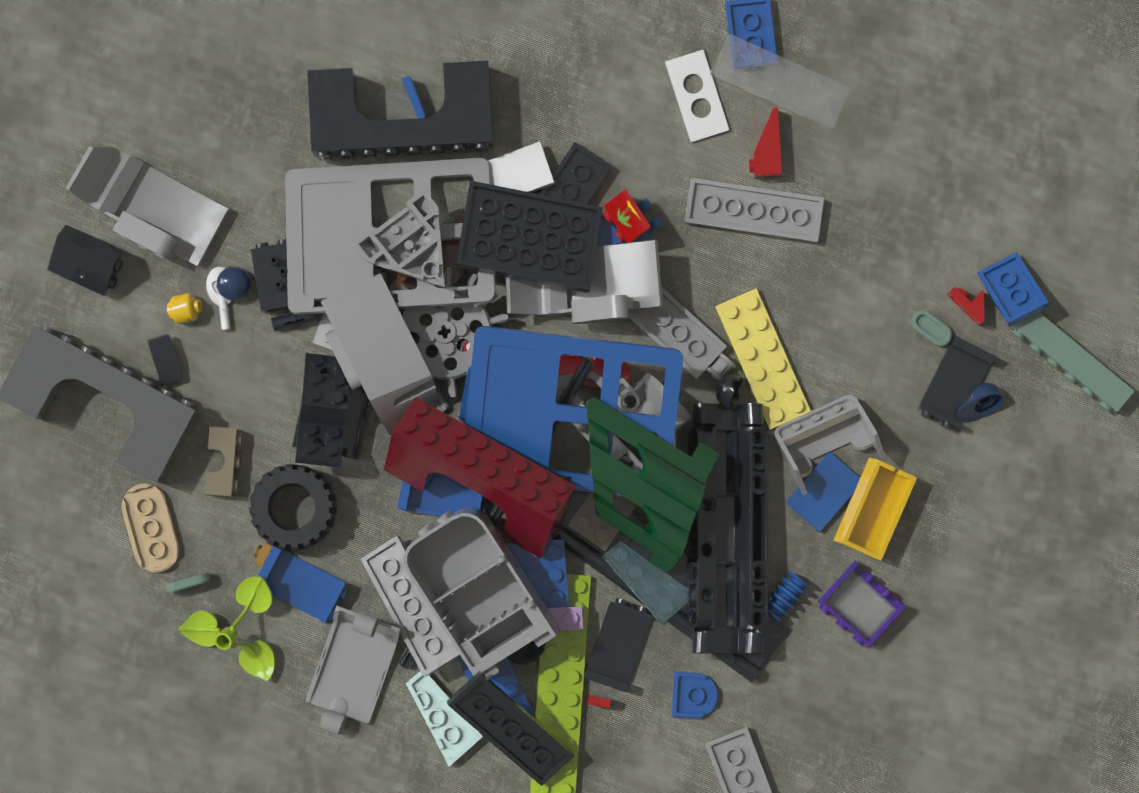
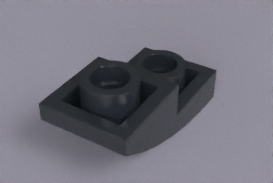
[147,334,183,386]

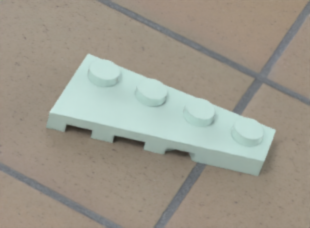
[406,671,483,766]

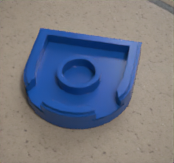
[671,671,718,718]

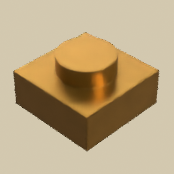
[254,542,273,566]

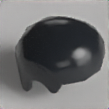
[715,373,743,410]

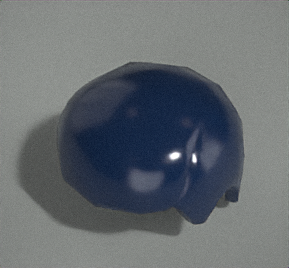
[216,266,251,301]

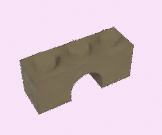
[204,427,242,497]

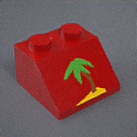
[602,189,651,243]

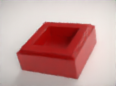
[587,695,611,708]

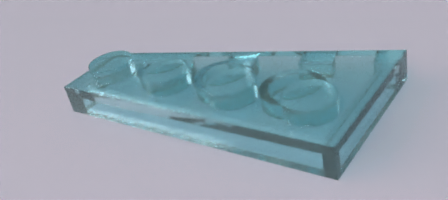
[602,541,688,625]

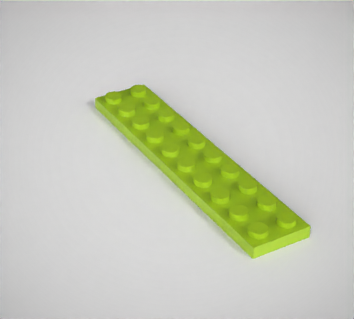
[530,574,591,793]

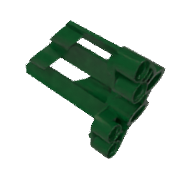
[586,397,719,573]

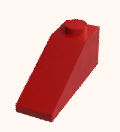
[749,107,782,178]

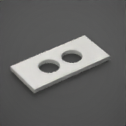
[665,50,729,143]

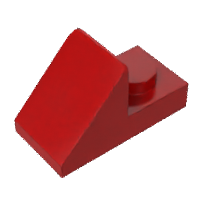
[946,286,984,326]

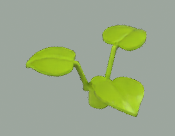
[178,576,275,681]

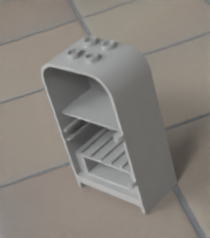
[404,507,561,678]

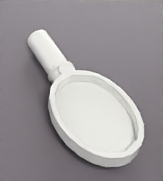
[206,267,232,330]

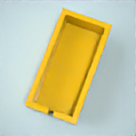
[833,458,917,561]

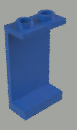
[258,546,348,624]

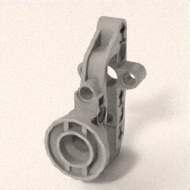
[556,372,691,472]

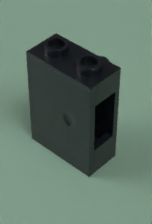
[47,225,124,296]
[250,239,288,313]

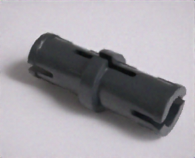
[271,312,318,332]

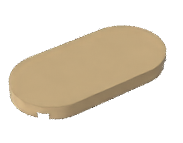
[122,484,180,572]

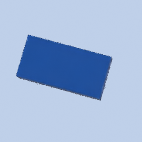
[402,76,427,118]

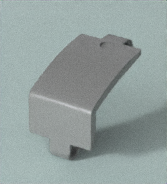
[306,606,401,735]

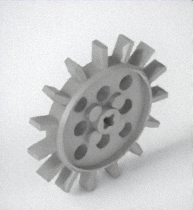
[398,267,509,398]

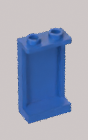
[397,473,485,516]

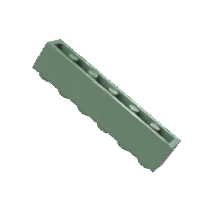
[1010,312,1134,413]

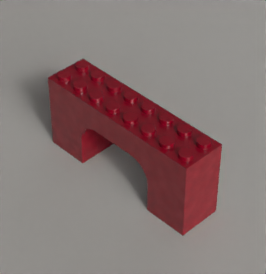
[384,397,576,559]

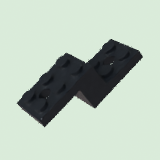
[295,353,349,468]

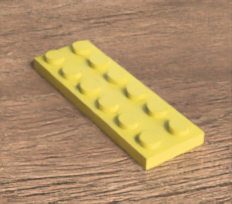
[715,289,811,430]

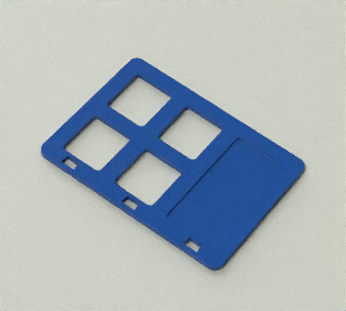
[465,326,683,496]

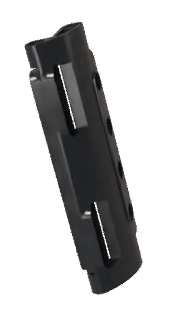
[688,403,768,654]

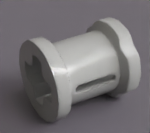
[706,353,736,381]

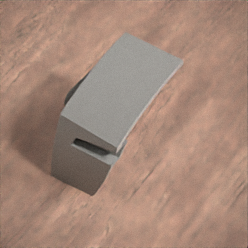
[65,146,229,267]
[506,240,663,324]
[321,273,437,435]

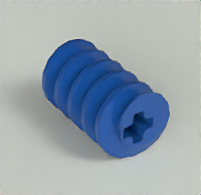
[768,571,809,622]

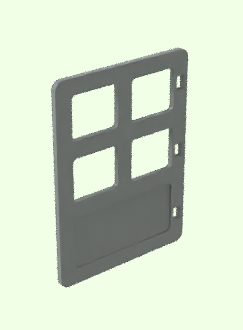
[285,158,495,315]

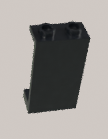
[917,336,996,431]
[584,598,653,693]

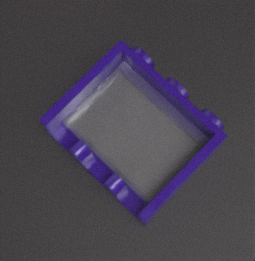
[818,560,906,647]

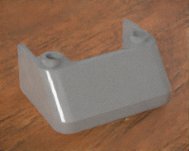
[774,395,886,495]

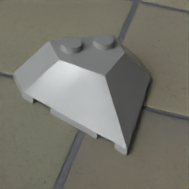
[352,189,445,288]

